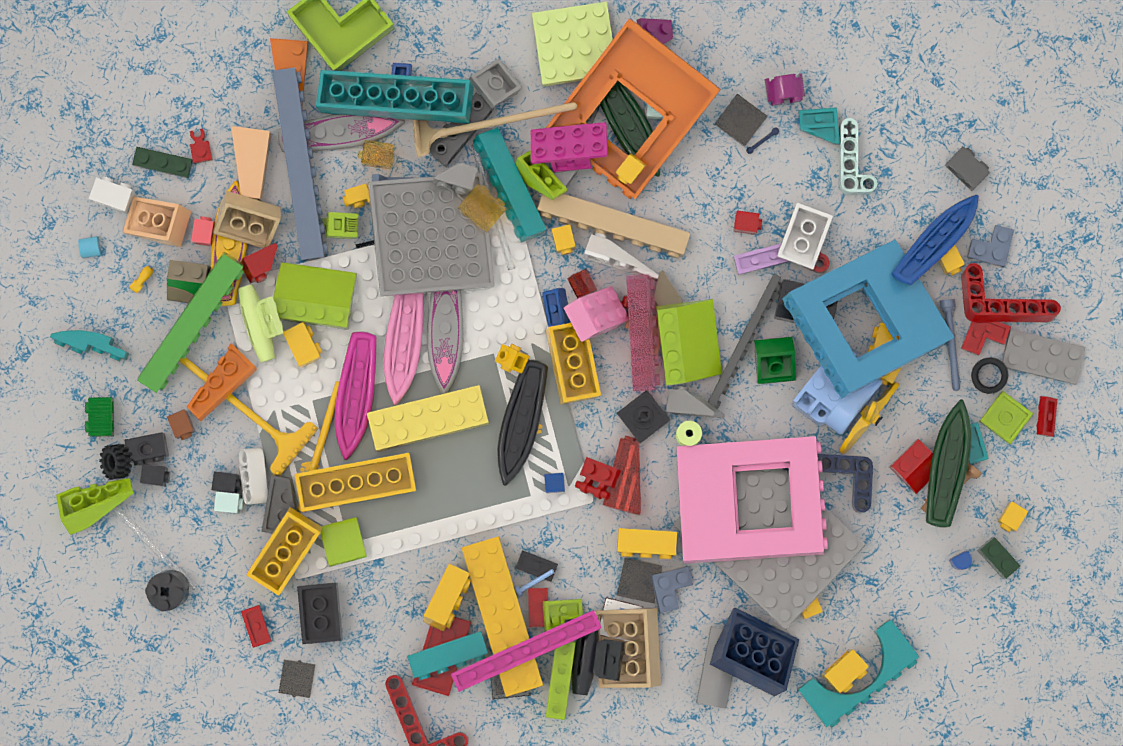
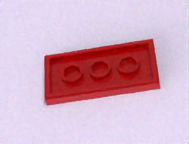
[412,617,471,696]

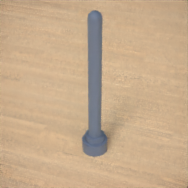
[939,299,960,391]

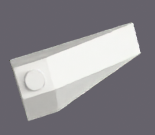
[584,233,659,281]

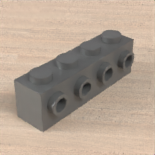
[429,92,494,168]

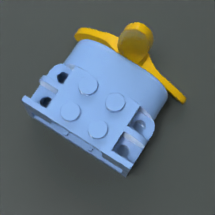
[793,352,900,455]

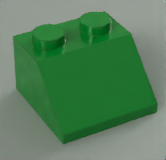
[754,337,796,384]

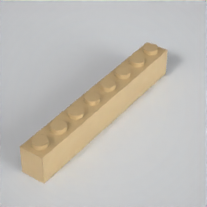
[537,194,690,258]

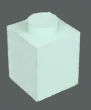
[214,492,244,514]

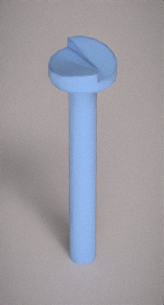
[514,569,554,597]

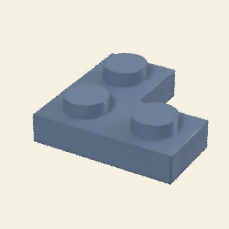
[967,225,1014,267]
[650,566,693,613]

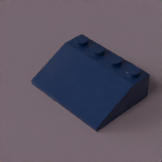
[710,607,799,697]

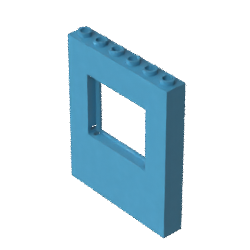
[782,239,955,399]

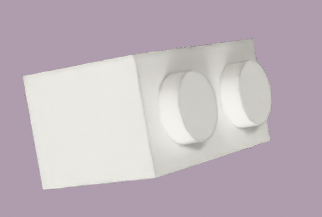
[89,176,135,214]

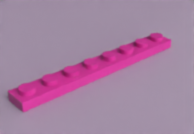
[451,610,602,692]

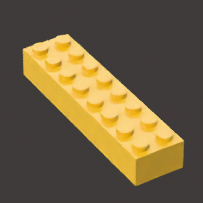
[461,536,544,697]

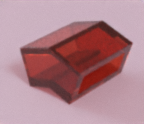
[567,269,597,299]

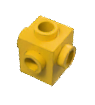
[495,343,530,373]

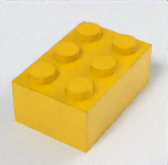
[617,528,677,560]
[423,564,471,632]

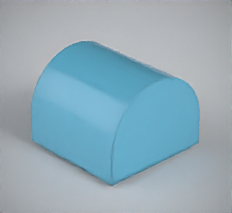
[78,236,101,258]

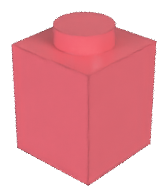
[191,216,215,246]

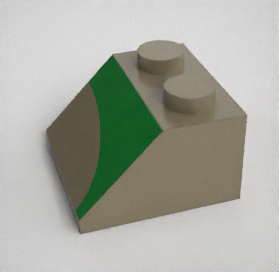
[167,260,210,303]

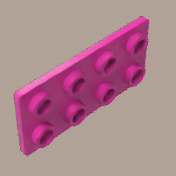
[530,122,608,172]

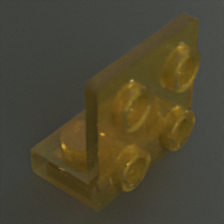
[458,184,507,233]

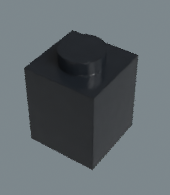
[140,464,170,487]
[211,471,241,494]

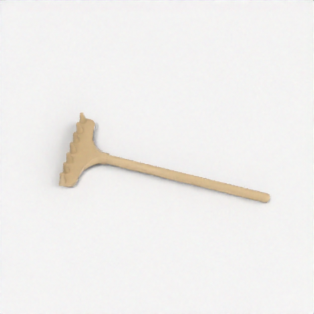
[413,102,578,158]

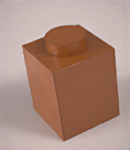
[167,409,196,440]

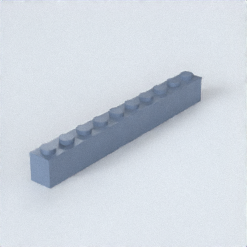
[272,67,328,261]

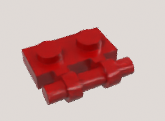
[575,457,621,500]

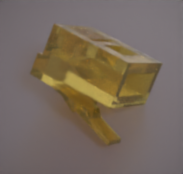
[358,140,395,170]

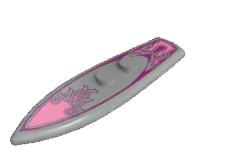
[278,114,405,152]
[427,290,464,394]

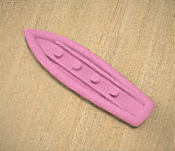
[384,293,424,405]

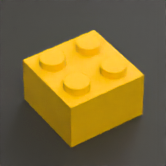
[821,649,869,693]

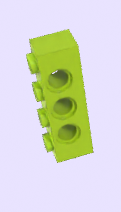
[545,642,576,720]

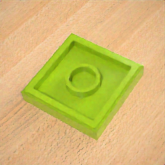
[979,391,1033,445]

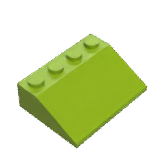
[273,262,357,330]
[656,299,722,385]

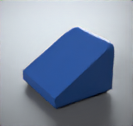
[544,473,565,494]

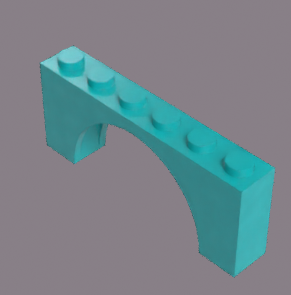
[797,619,919,728]

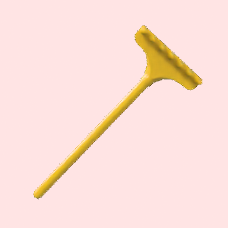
[179,357,319,476]

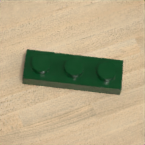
[132,146,193,179]

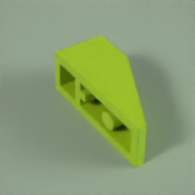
[516,150,568,200]

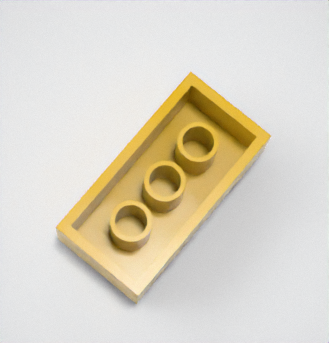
[545,323,601,405]
[246,507,322,596]

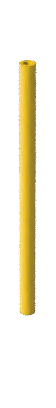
[297,381,339,511]

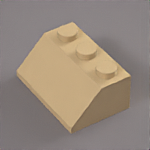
[213,191,281,248]

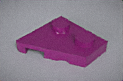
[636,18,673,44]

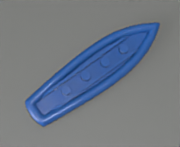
[892,195,979,285]

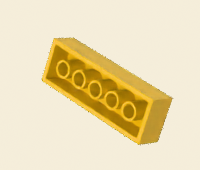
[294,453,416,512]

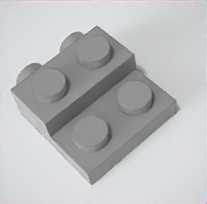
[469,58,522,109]

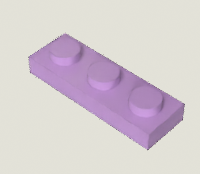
[733,243,790,275]

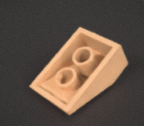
[123,196,191,247]

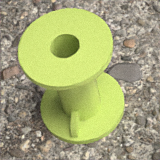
[676,421,702,446]

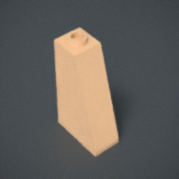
[231,126,272,201]

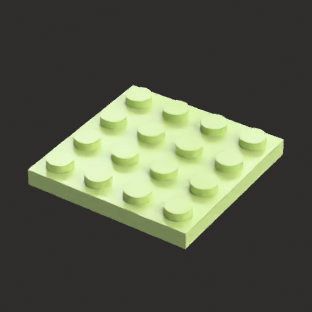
[532,2,613,87]

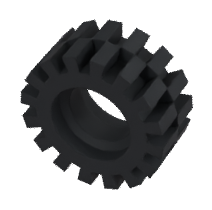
[99,444,132,480]

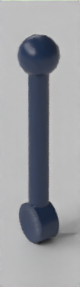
[746,127,779,154]

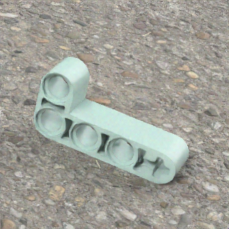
[839,118,877,195]

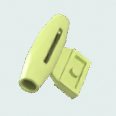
[238,285,284,363]

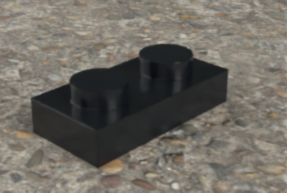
[515,550,558,582]

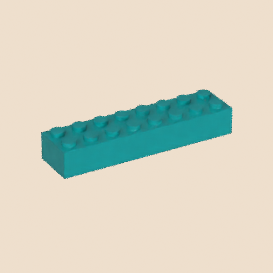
[316,70,474,123]

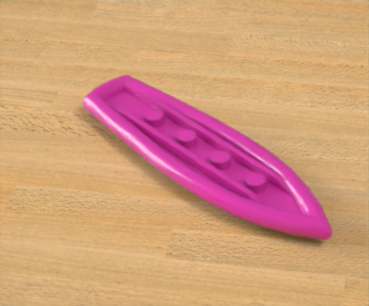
[335,332,377,460]

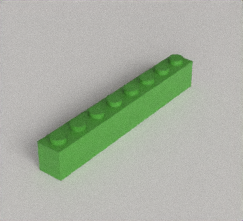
[137,252,244,393]

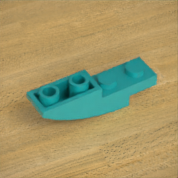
[50,330,129,362]

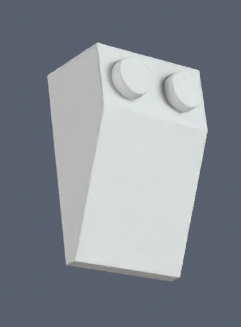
[777,203,833,270]

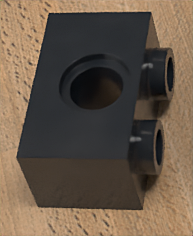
[124,432,169,466]

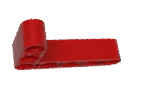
[961,263,1061,323]
[385,675,469,746]

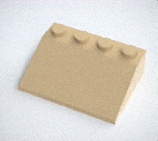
[595,608,661,688]

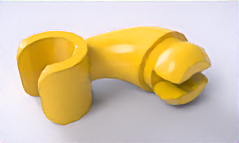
[129,266,153,293]

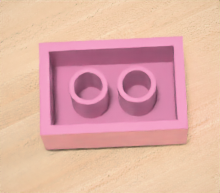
[564,286,630,342]

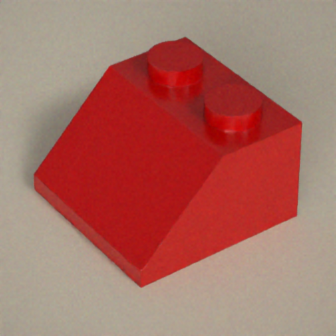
[889,439,933,494]

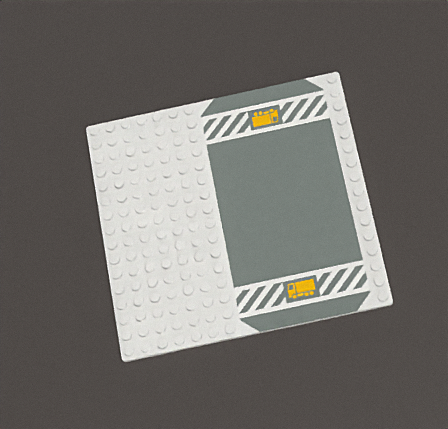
[227,210,593,579]

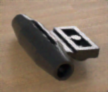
[572,619,625,695]

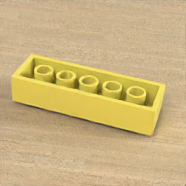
[367,385,489,452]

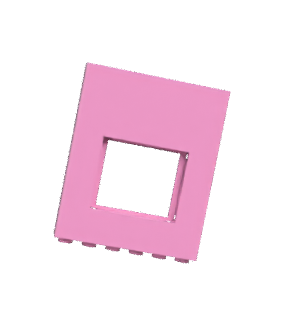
[677,436,828,564]

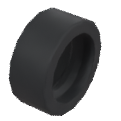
[971,357,1009,394]

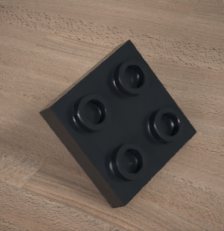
[616,390,670,443]

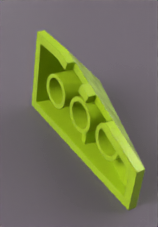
[56,478,134,535]

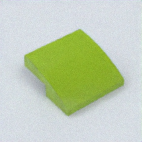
[321,517,367,567]

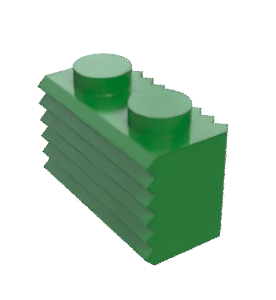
[85,397,114,437]

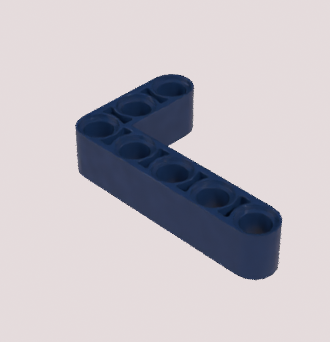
[782,454,873,513]

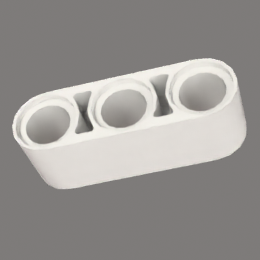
[239,448,268,505]

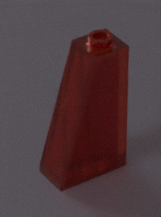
[602,436,641,516]

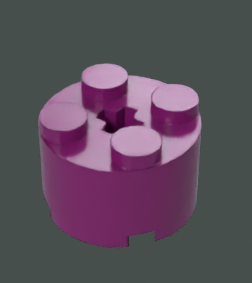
[764,73,805,106]

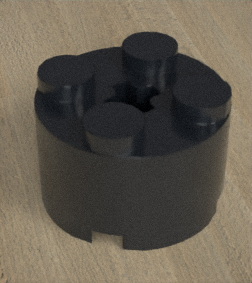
[145,570,189,612]

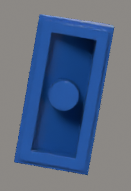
[542,288,571,327]

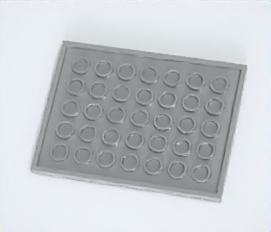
[673,465,866,630]

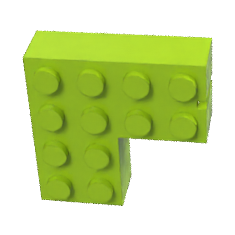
[287,0,395,71]

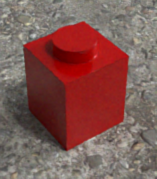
[733,210,762,235]

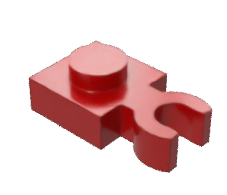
[190,129,213,164]

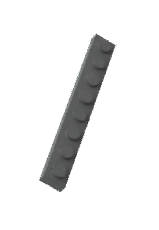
[708,273,782,409]

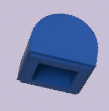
[391,63,412,76]
[949,551,972,570]

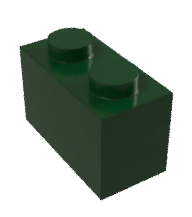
[977,537,1020,579]

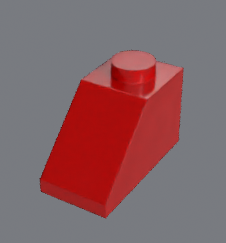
[240,243,278,284]

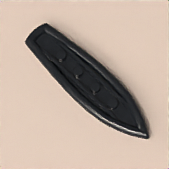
[497,360,548,486]

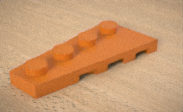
[187,343,257,422]

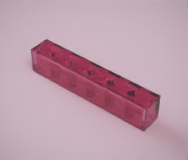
[626,274,660,391]

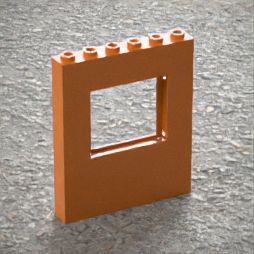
[546,18,721,199]

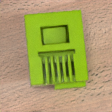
[322,212,359,239]

